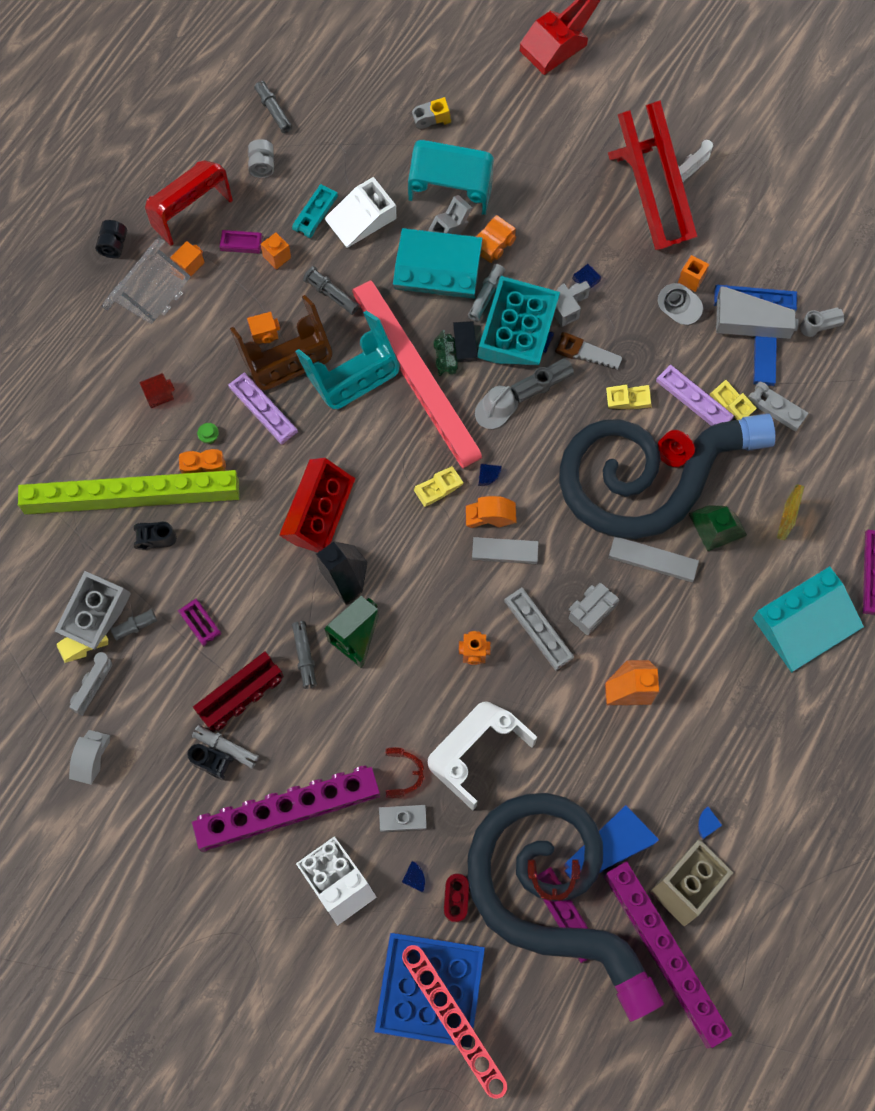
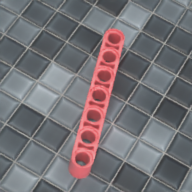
[402,945,508,1099]

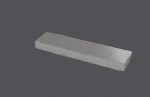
[608,537,699,583]
[504,588,574,671]

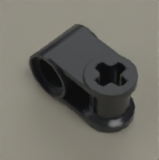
[133,521,177,550]
[187,744,234,780]

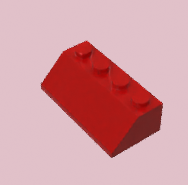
[279,458,356,553]

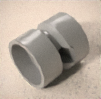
[248,139,274,178]

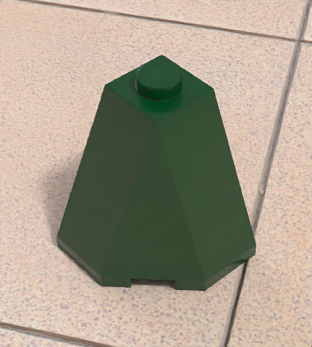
[689,505,747,552]
[324,596,379,668]

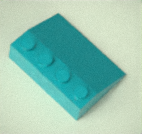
[393,228,483,299]
[477,276,560,365]
[753,566,864,673]

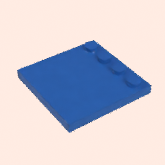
[374,933,485,1048]

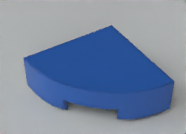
[698,807,722,839]

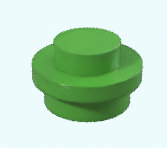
[197,423,219,444]

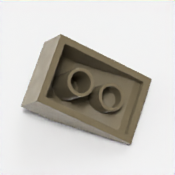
[650,839,733,927]

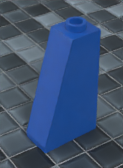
[564,805,659,880]

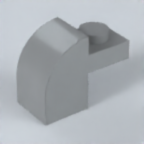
[428,195,472,235]
[554,281,590,327]
[69,730,110,785]

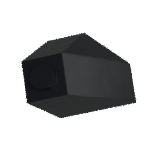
[316,541,368,605]

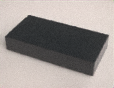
[453,321,477,362]

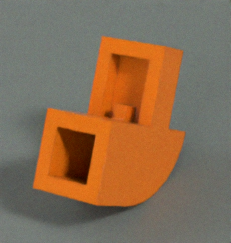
[466,496,516,528]

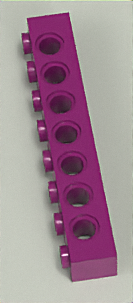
[192,765,380,852]
[604,861,732,1049]

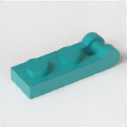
[292,184,338,239]

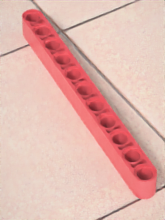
[352,280,482,469]

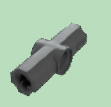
[511,358,574,403]

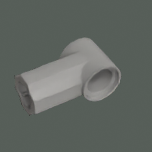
[800,307,844,337]

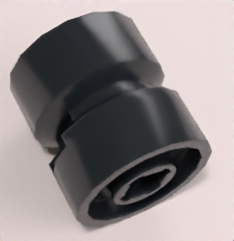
[95,220,128,258]

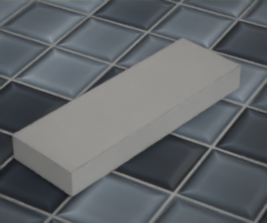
[472,537,538,564]

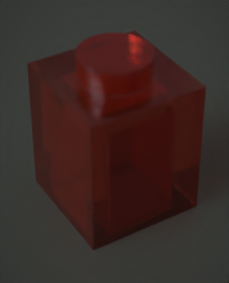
[139,373,175,408]

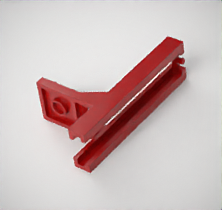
[608,100,697,250]

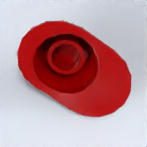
[657,430,695,467]

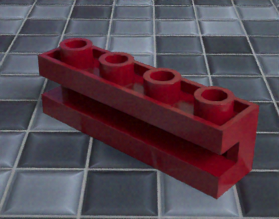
[193,651,284,732]

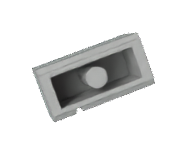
[569,583,619,635]

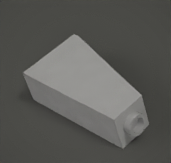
[716,287,798,339]

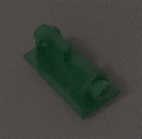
[433,330,458,376]

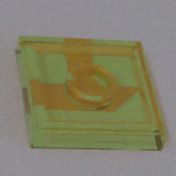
[777,484,805,541]

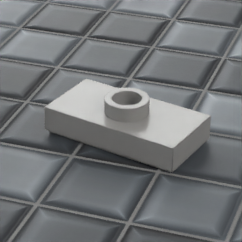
[379,805,427,832]

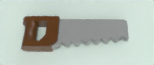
[555,332,622,370]

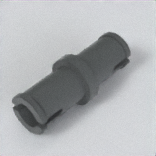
[110,609,157,641]

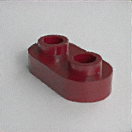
[444,874,469,923]

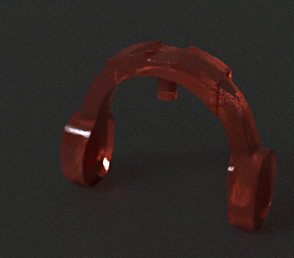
[385,747,424,798]
[528,859,580,901]

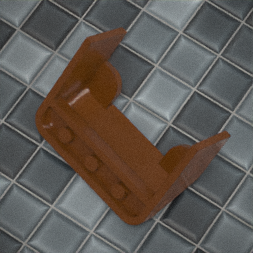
[230,295,332,390]

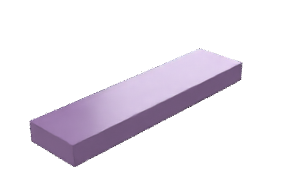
[656,365,735,426]
[228,372,298,445]

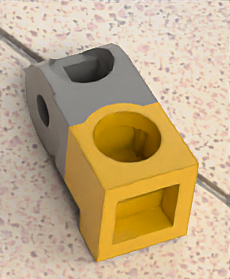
[412,97,451,129]

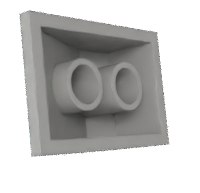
[55,571,131,650]

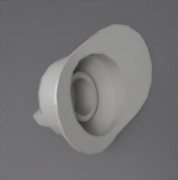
[658,283,703,325]
[475,386,518,429]

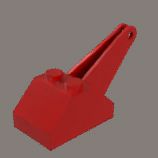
[519,0,601,75]

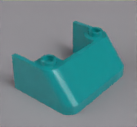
[408,140,494,215]
[295,310,400,409]

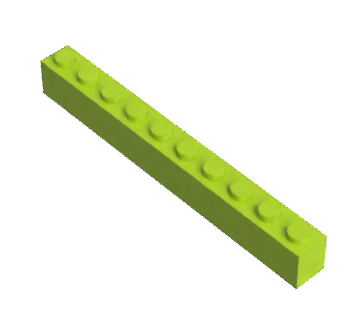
[18,470,239,514]

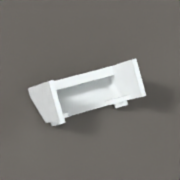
[428,702,537,810]

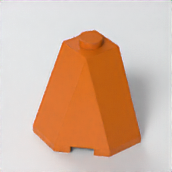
[605,660,659,705]

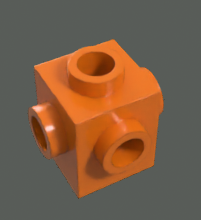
[459,631,490,665]

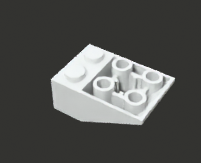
[325,177,397,248]
[296,836,377,926]

